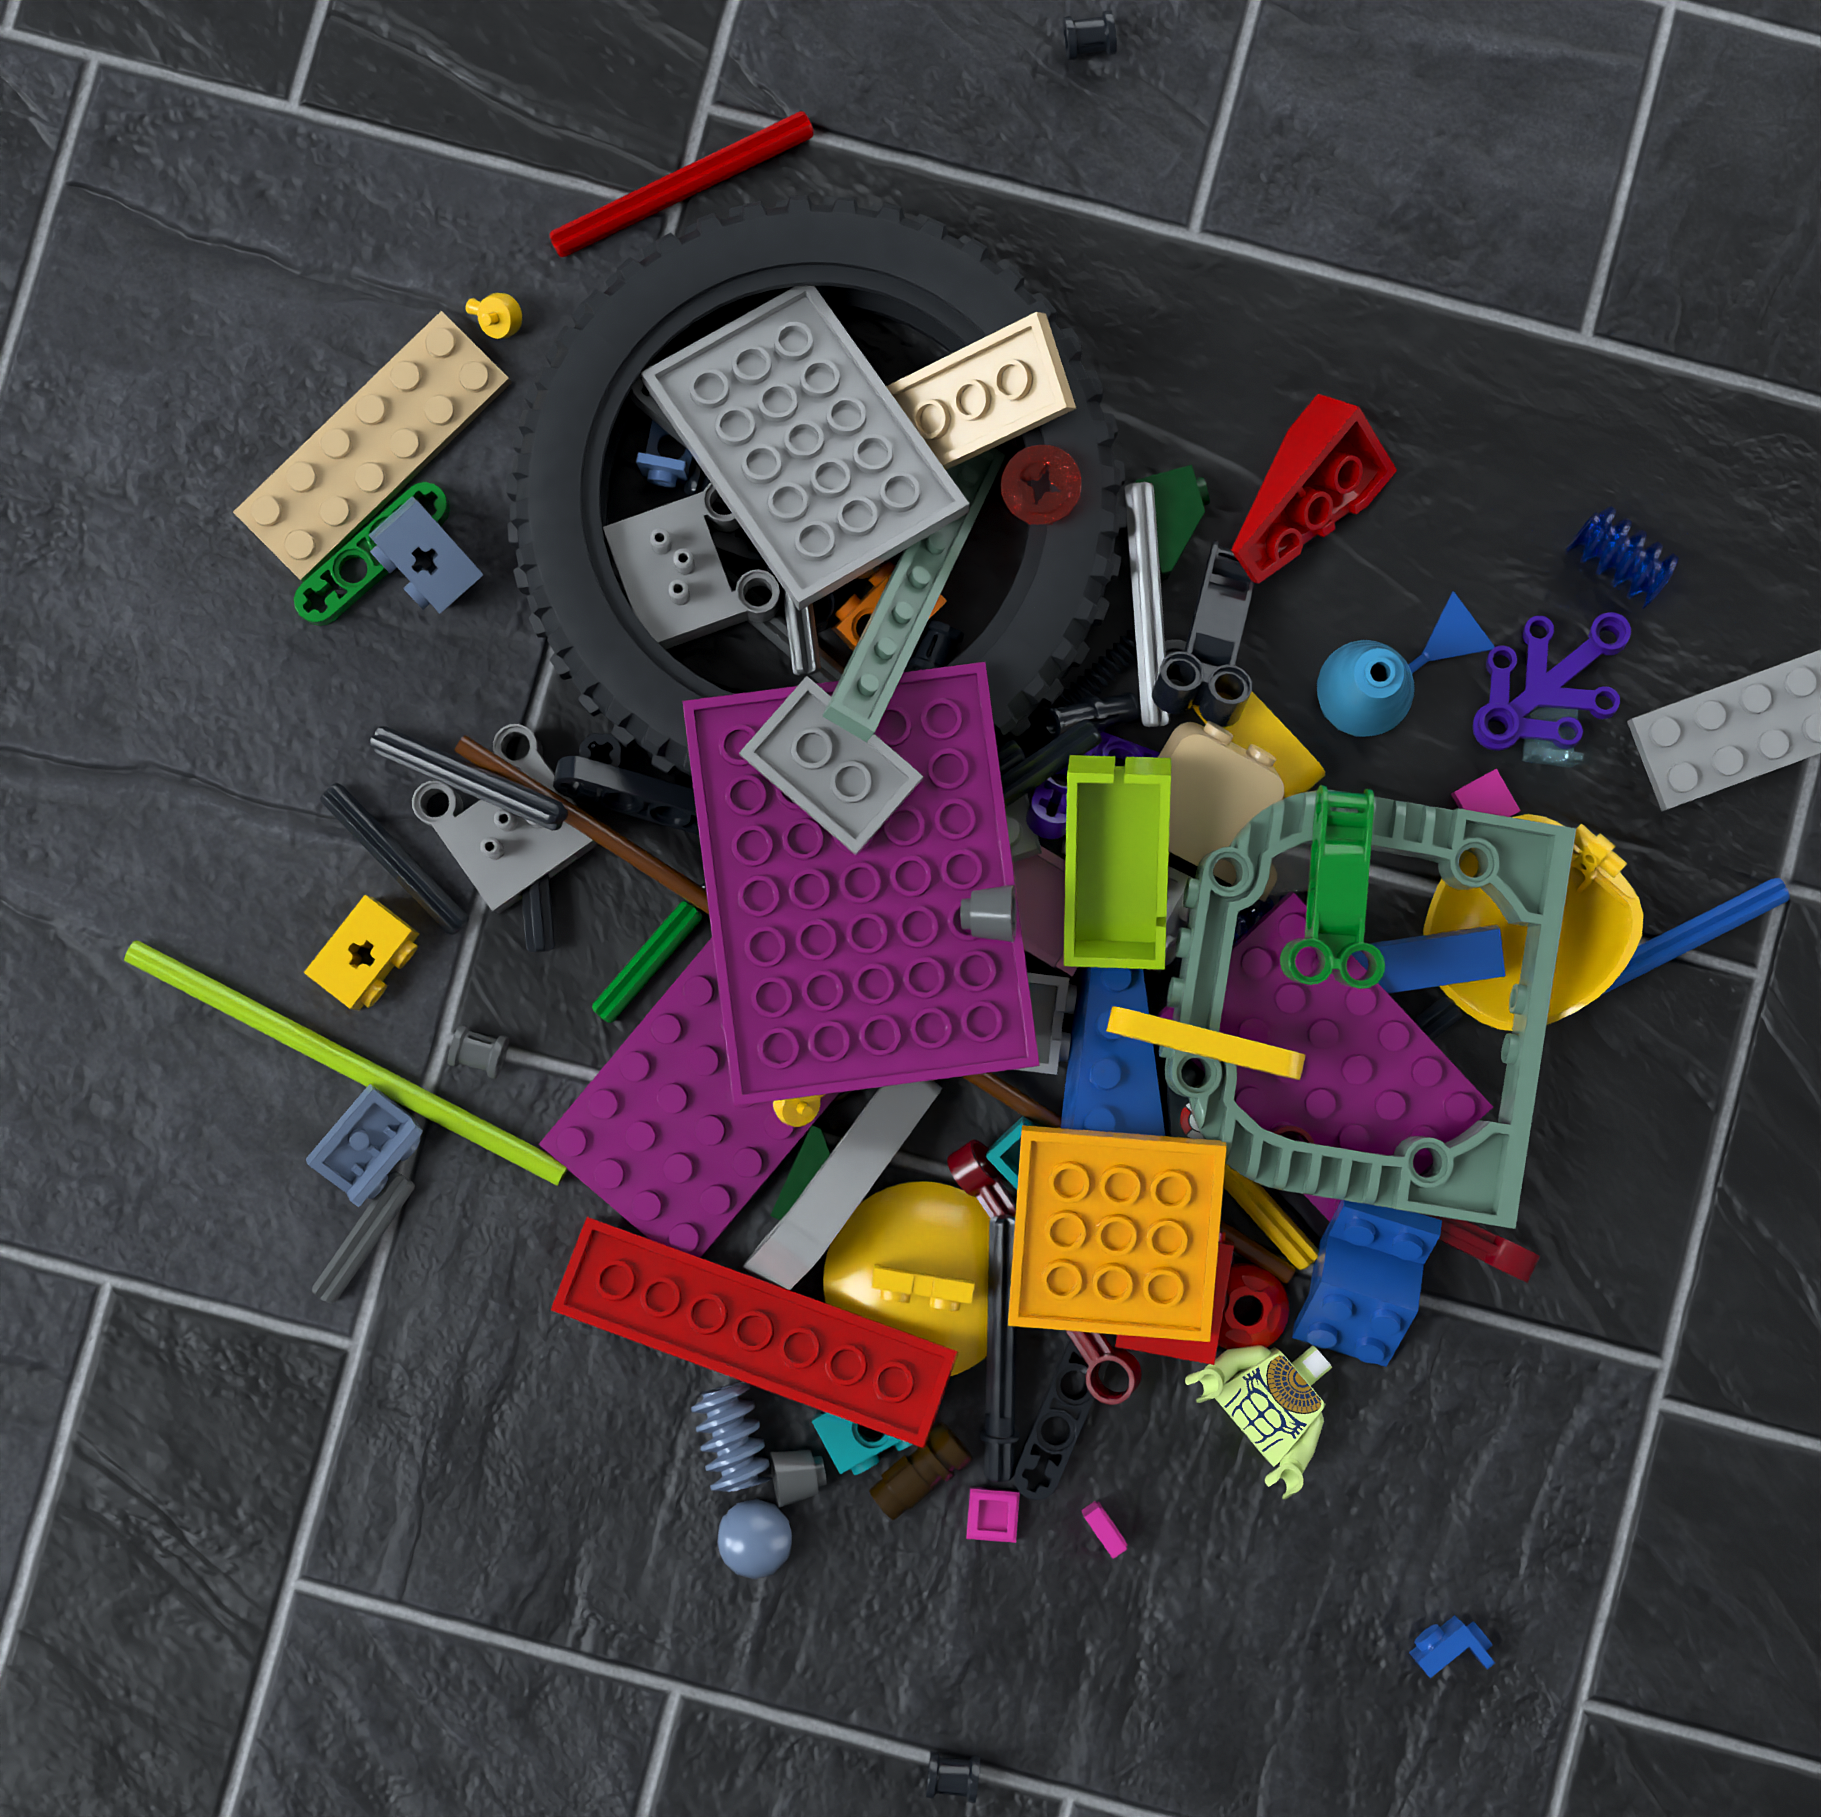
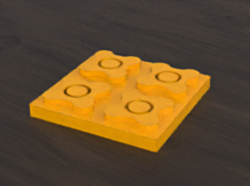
[1008,1125,1227,1342]

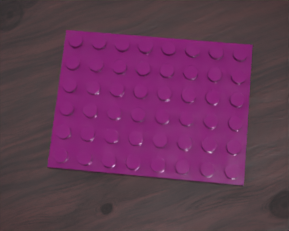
[682,662,1040,1106]

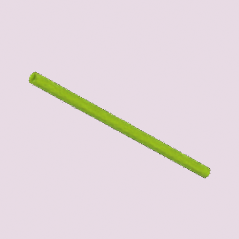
[124,940,568,1186]

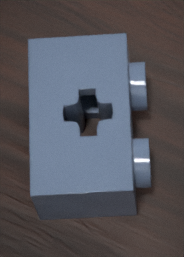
[369,497,483,614]

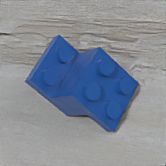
[1292,1200,1442,1367]

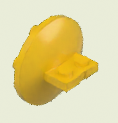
[823,1181,990,1376]

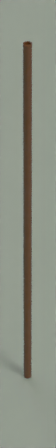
[454,735,1296,1284]

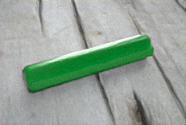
[592,901,703,1023]

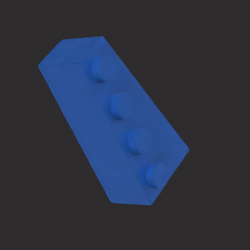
[1060,967,1165,1136]

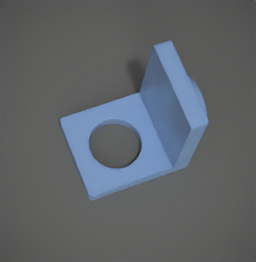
[636,420,692,487]

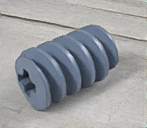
[691,1382,773,1492]

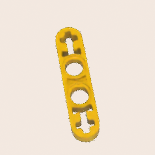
[1106,1006,1306,1080]

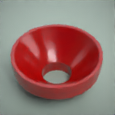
[1218,1263,1289,1349]

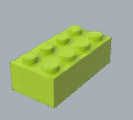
[1064,755,1171,970]

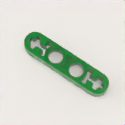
[294,482,450,626]

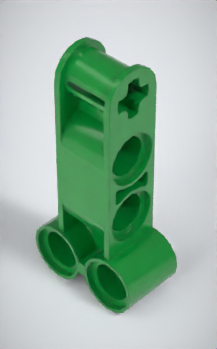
[1280,785,1385,989]

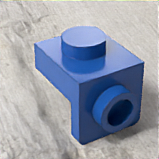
[1409,1615,1495,1678]

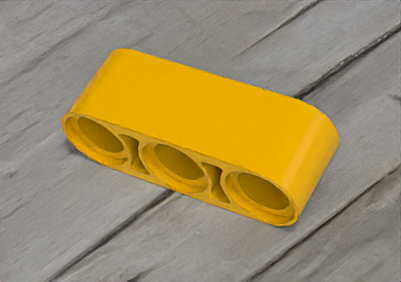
[1193,692,1325,799]

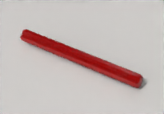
[549,111,814,257]

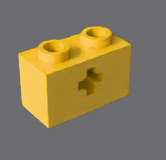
[304,895,420,1011]

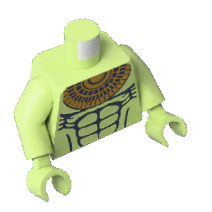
[1185,1345,1332,1499]

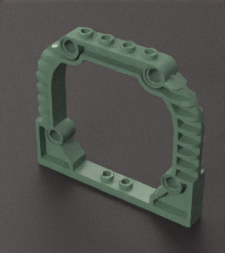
[1159,790,1576,1229]

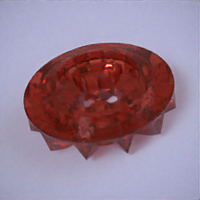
[1001,445,1082,526]

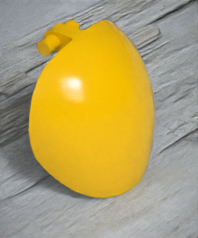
[1423,814,1644,1031]

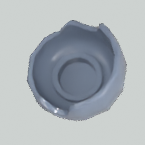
[717,1499,792,1579]

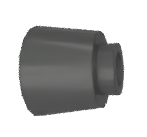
[961,885,1017,942]
[770,1450,827,1507]

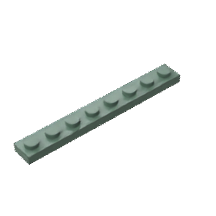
[822,447,1006,743]

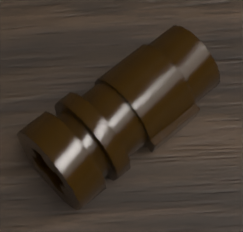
[869,1421,973,1520]

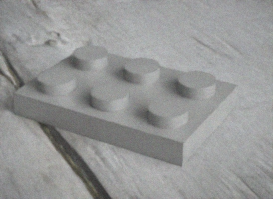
[739,676,923,855]

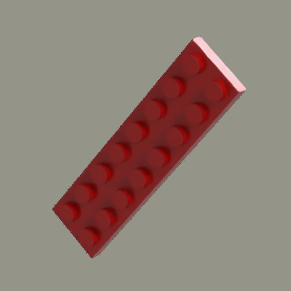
[551,1217,959,1449]

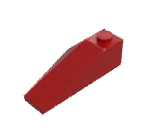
[1231,394,1397,584]

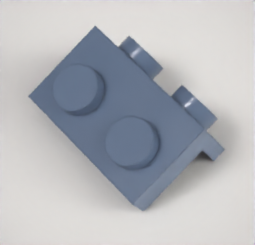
[306,1084,423,1207]

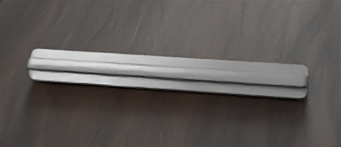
[1125,482,1171,727]

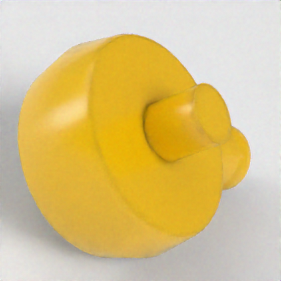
[466,293,522,339]
[773,1094,826,1127]

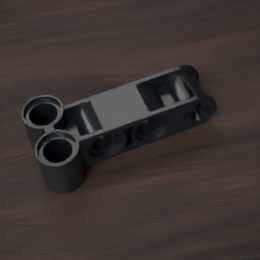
[1152,540,1255,727]

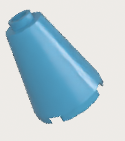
[1317,640,1414,737]

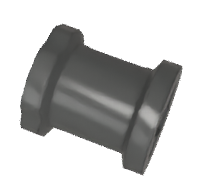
[447,1024,509,1079]

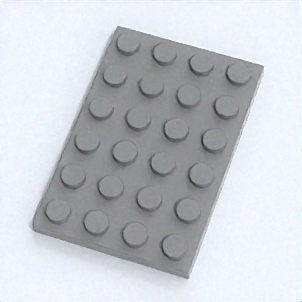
[641,286,969,611]

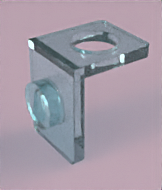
[1522,707,1584,767]

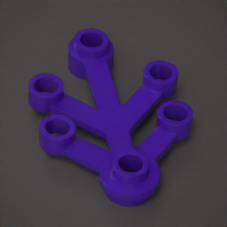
[1472,612,1631,751]

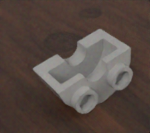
[1014,973,1077,1075]

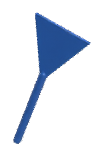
[1408,591,1495,673]

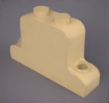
[1158,721,1284,902]

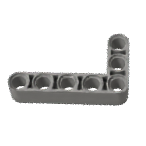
[742,1080,942,1290]

